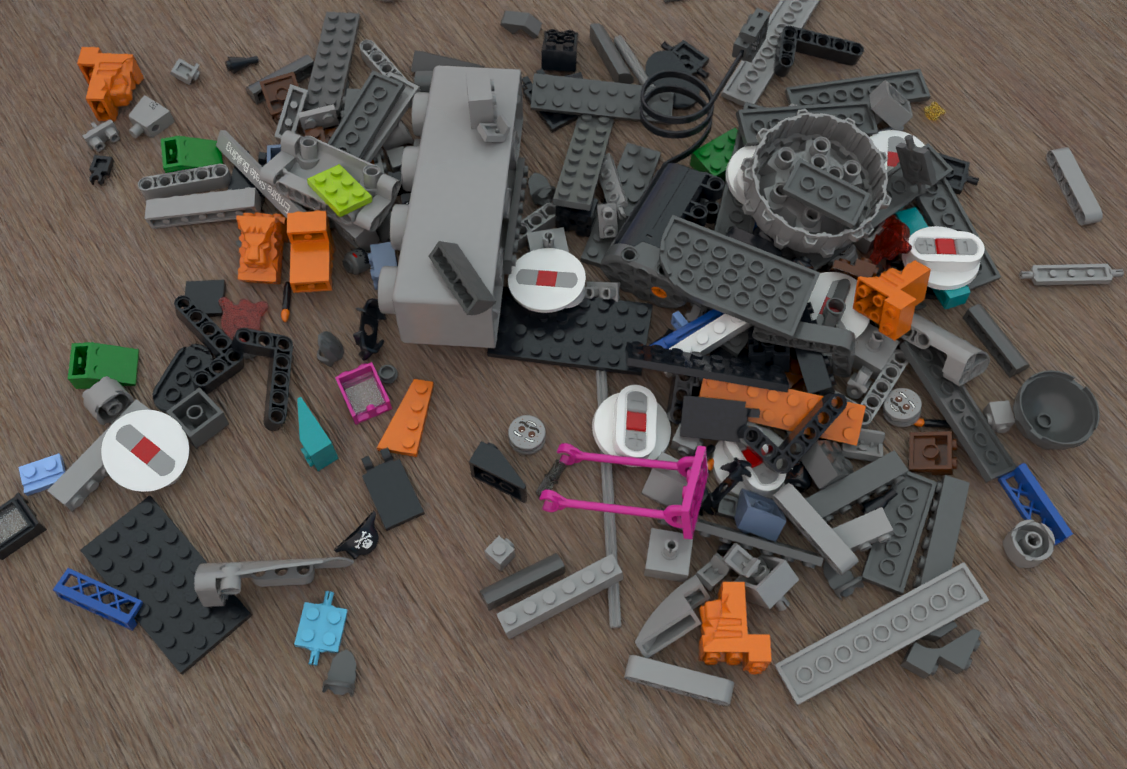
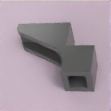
[900,629,981,679]

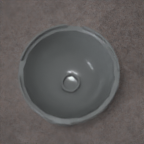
[1013,370,1100,450]

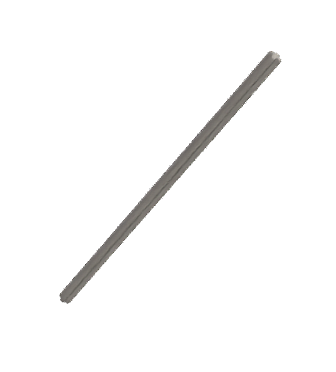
[596,370,621,628]

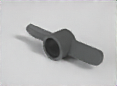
[822,279,851,327]

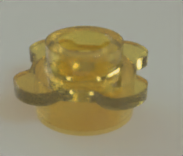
[924,102,945,120]

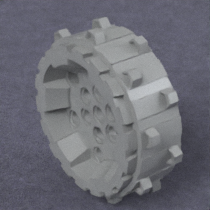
[740,109,892,258]

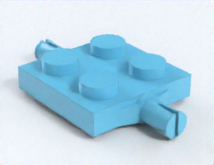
[294,591,348,666]

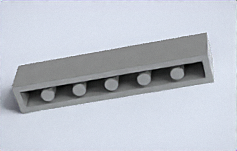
[145,187,261,229]
[47,399,150,511]
[496,554,624,639]

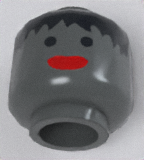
[342,247,371,275]

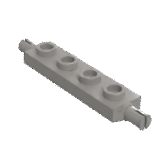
[599,153,629,220]
[1019,264,1124,285]

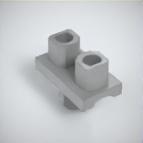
[83,119,120,152]
[597,202,618,238]
[585,281,620,302]
[846,366,873,399]

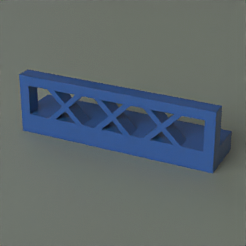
[998,463,1073,546]
[53,568,143,631]

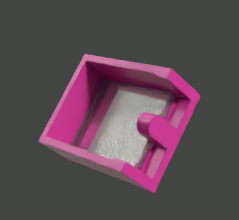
[335,362,392,425]

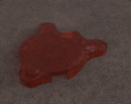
[869,215,912,265]
[218,297,268,342]

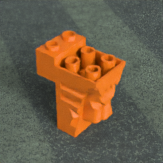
[77,47,144,122]
[287,210,336,293]
[236,213,289,284]
[853,260,931,341]
[699,582,772,674]

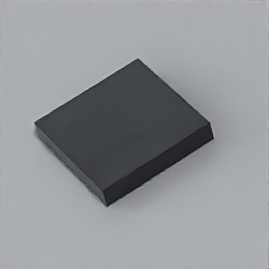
[184,280,226,317]

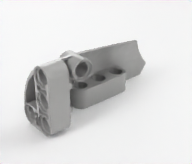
[901,312,990,386]
[194,557,354,607]

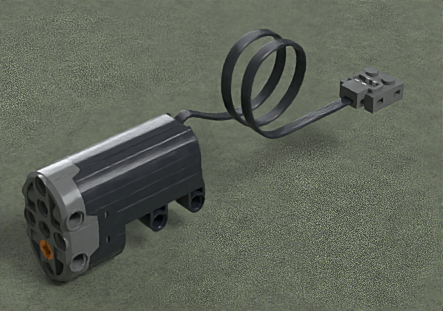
[600,8,770,308]

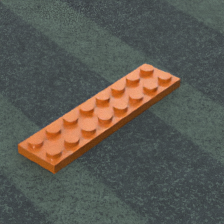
[699,378,866,446]

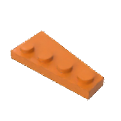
[377,379,434,457]

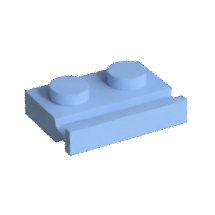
[19,454,66,496]

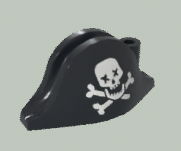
[334,510,379,559]

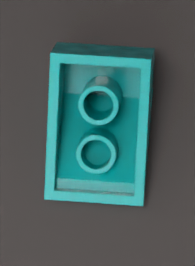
[297,397,339,471]

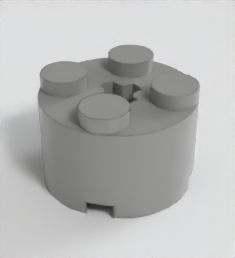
[82,376,134,425]
[1003,520,1055,568]

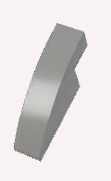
[635,575,710,658]

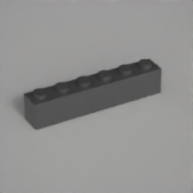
[788,450,909,535]
[912,475,970,588]

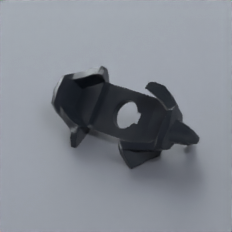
[353,298,386,361]
[699,457,752,516]

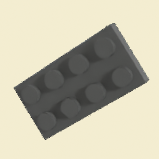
[781,158,870,229]

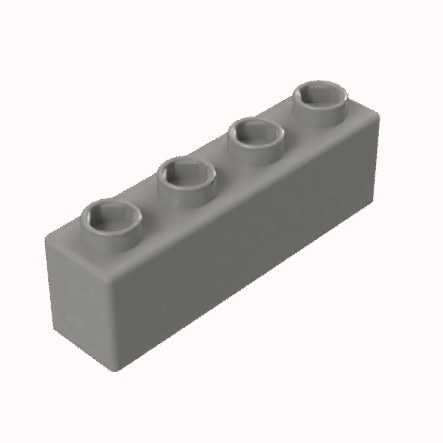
[378,66,523,348]

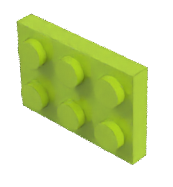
[307,164,372,217]

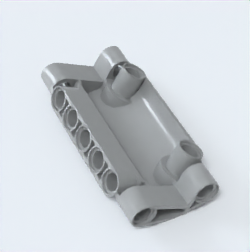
[259,130,401,232]

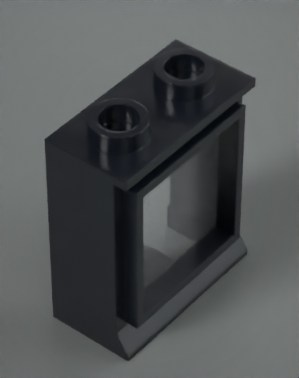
[0,492,47,560]

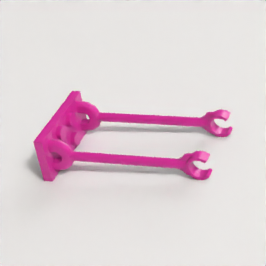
[539,443,709,539]

